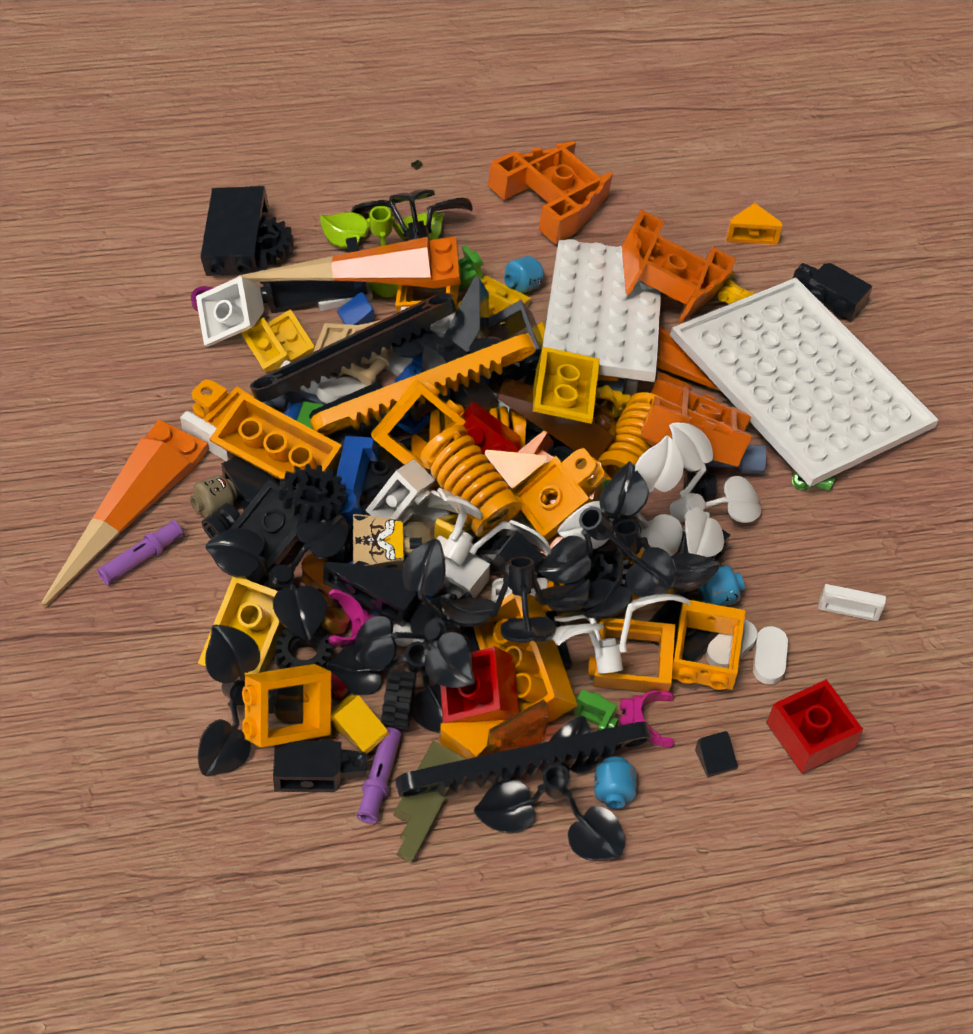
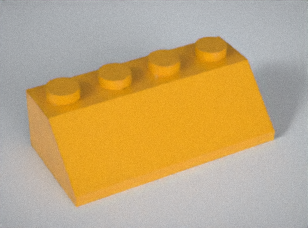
[209,392,343,488]
[473,593,577,730]

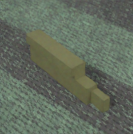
[393,740,466,863]

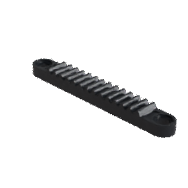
[250,293,456,402]
[395,722,651,797]

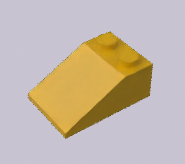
[533,347,600,424]
[198,577,285,675]

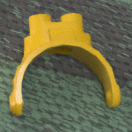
[717,270,756,304]
[595,385,630,418]

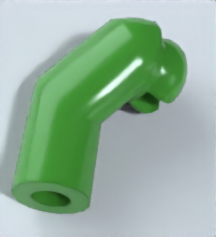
[792,473,835,491]

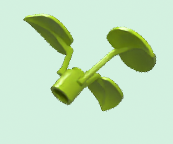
[320,206,443,297]

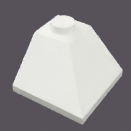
[196,276,264,347]

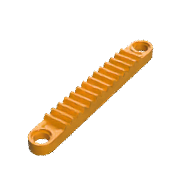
[310,334,536,436]

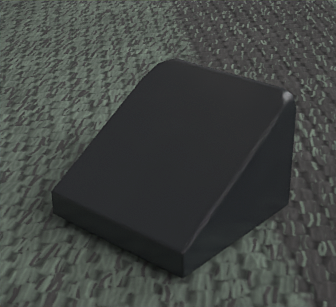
[695,731,738,777]

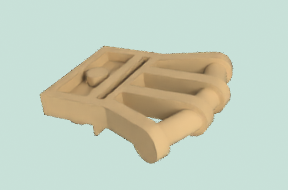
[313,320,394,386]

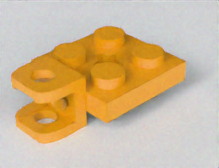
[191,379,265,428]
[514,448,607,541]

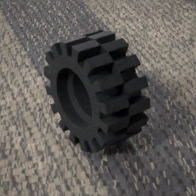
[275,628,333,669]
[381,669,417,731]

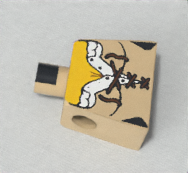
[353,514,422,571]

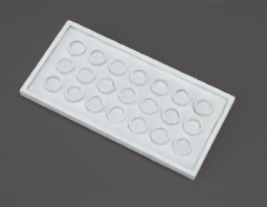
[542,239,661,382]

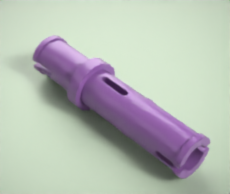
[97,520,184,586]
[357,727,402,824]

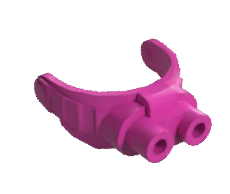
[328,589,375,648]
[620,690,674,748]

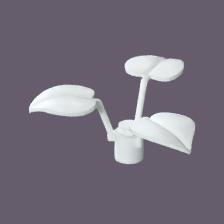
[669,422,761,557]
[557,435,684,556]
[428,488,551,567]
[552,593,691,674]

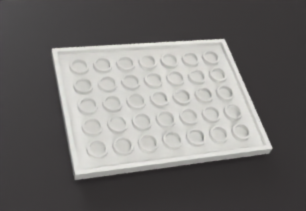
[670,278,939,487]

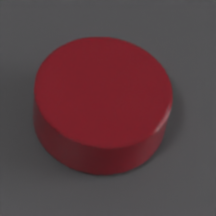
[331,673,348,700]

